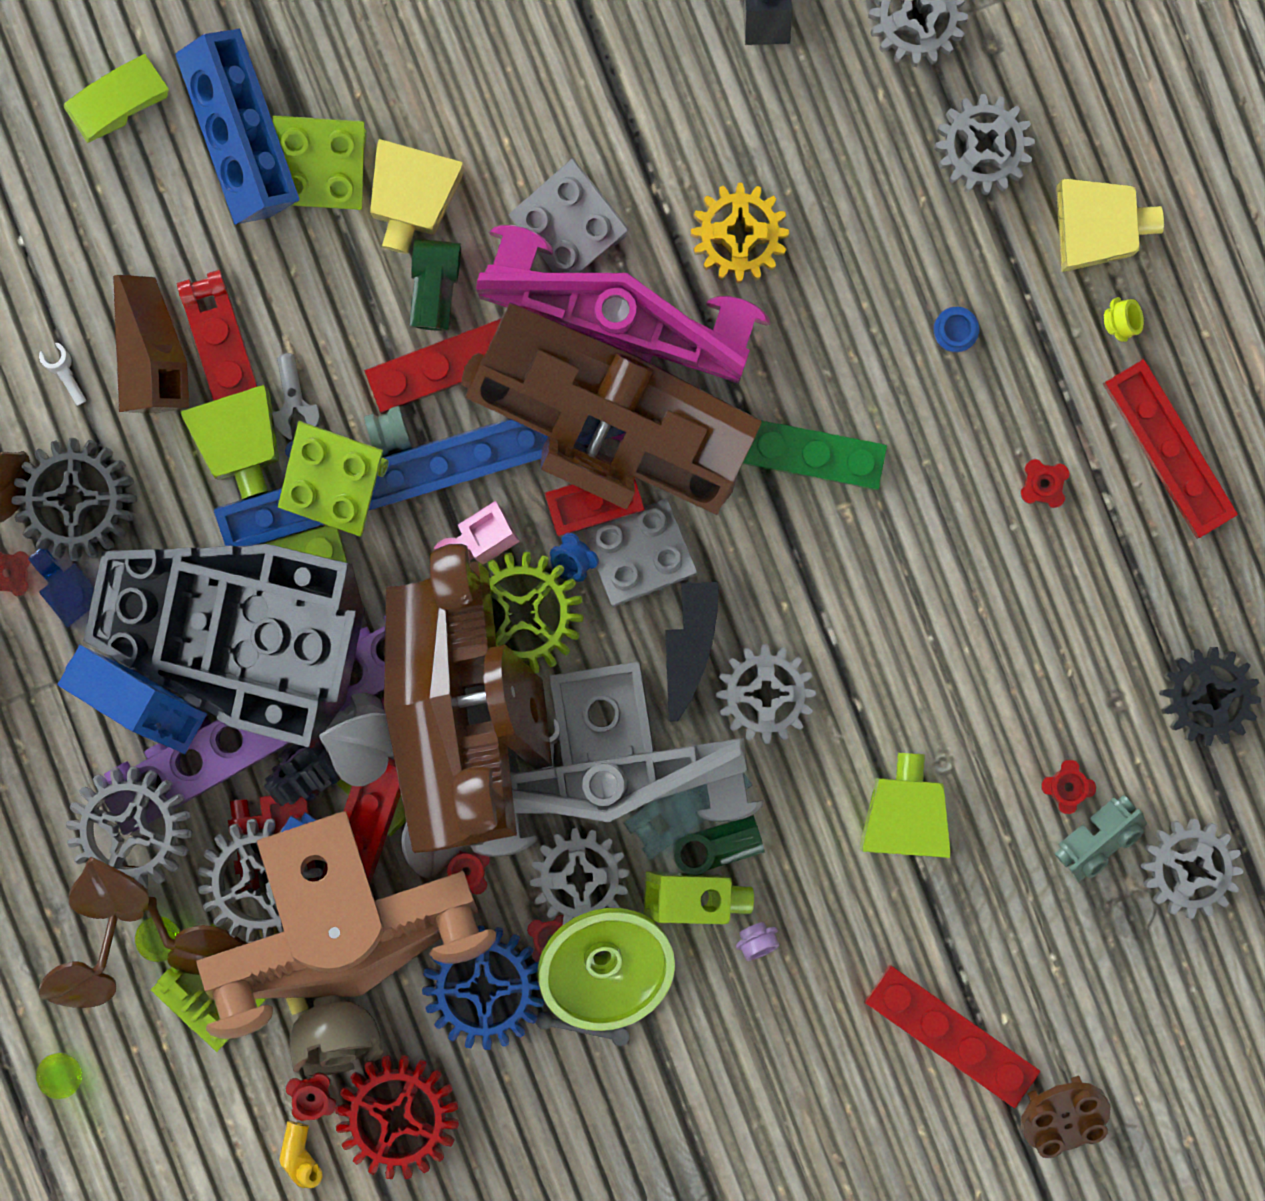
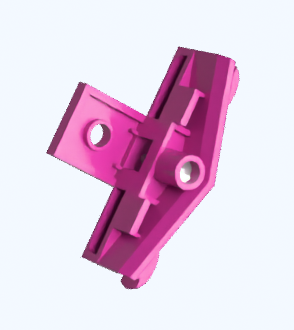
[476,225,770,442]

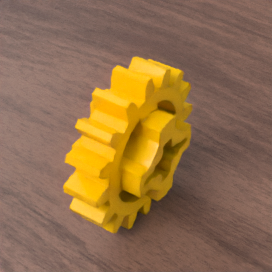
[690,182,789,283]

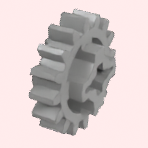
[868,0,968,67]
[934,94,1035,195]
[716,644,816,744]
[1141,819,1243,919]
[530,828,629,925]

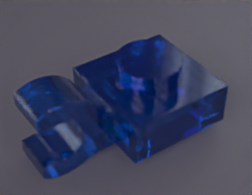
[28,549,95,628]

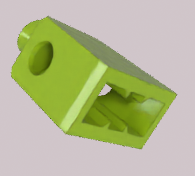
[181,385,279,500]
[860,752,950,858]
[644,871,754,924]

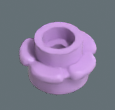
[736,922,780,961]

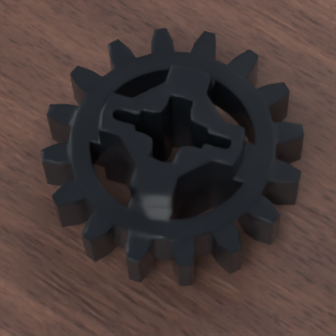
[1159,647,1262,746]
[264,739,341,806]

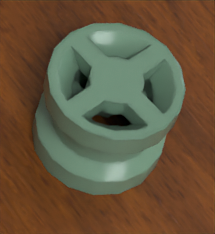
[364,405,412,457]

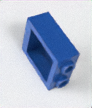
[57,645,207,754]

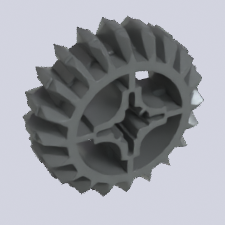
[12,438,137,561]

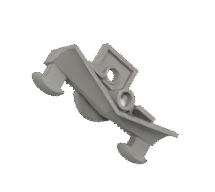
[470,661,764,857]

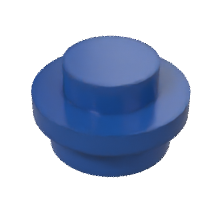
[933,307,979,353]

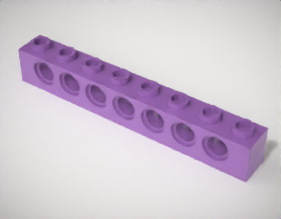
[104,616,386,836]

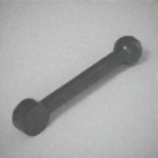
[536,1012,629,1046]

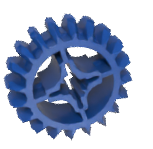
[422,925,544,1050]

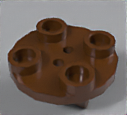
[1021,1075,1111,1158]

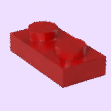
[544,477,645,537]

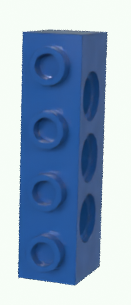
[175,28,300,225]

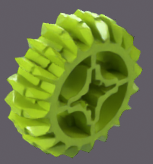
[488,552,584,673]

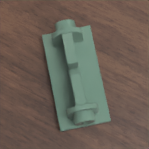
[1055,795,1147,883]

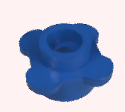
[550,533,599,582]

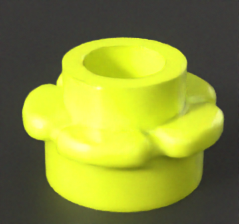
[1104,297,1144,342]

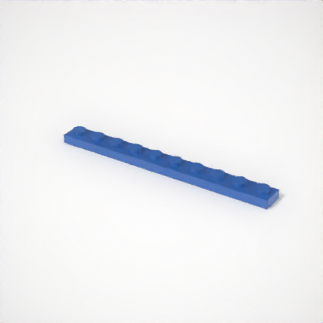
[214,415,626,546]

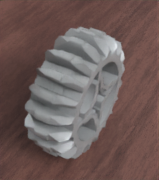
[66,767,193,889]
[198,819,323,943]

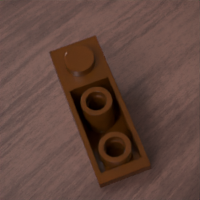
[113,275,189,413]

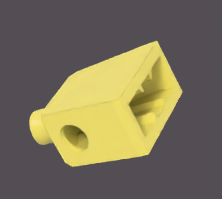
[370,139,465,254]
[1056,179,1164,272]

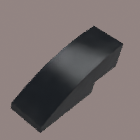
[665,582,718,722]

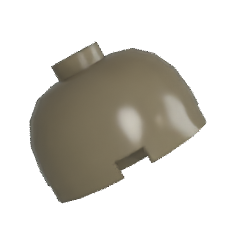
[290,995,383,1076]

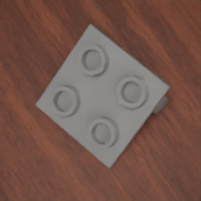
[508,158,630,273]
[583,498,698,607]

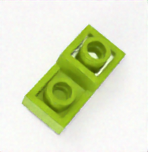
[64,54,169,143]

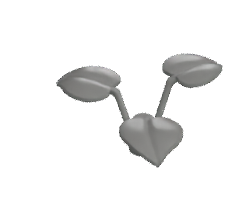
[319,685,492,878]

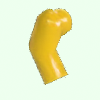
[279,1121,323,1188]

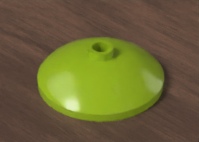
[538,908,675,1031]

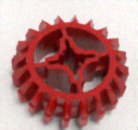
[335,1054,459,1180]

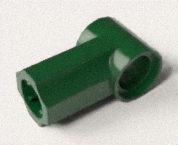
[410,238,461,331]
[672,815,765,875]

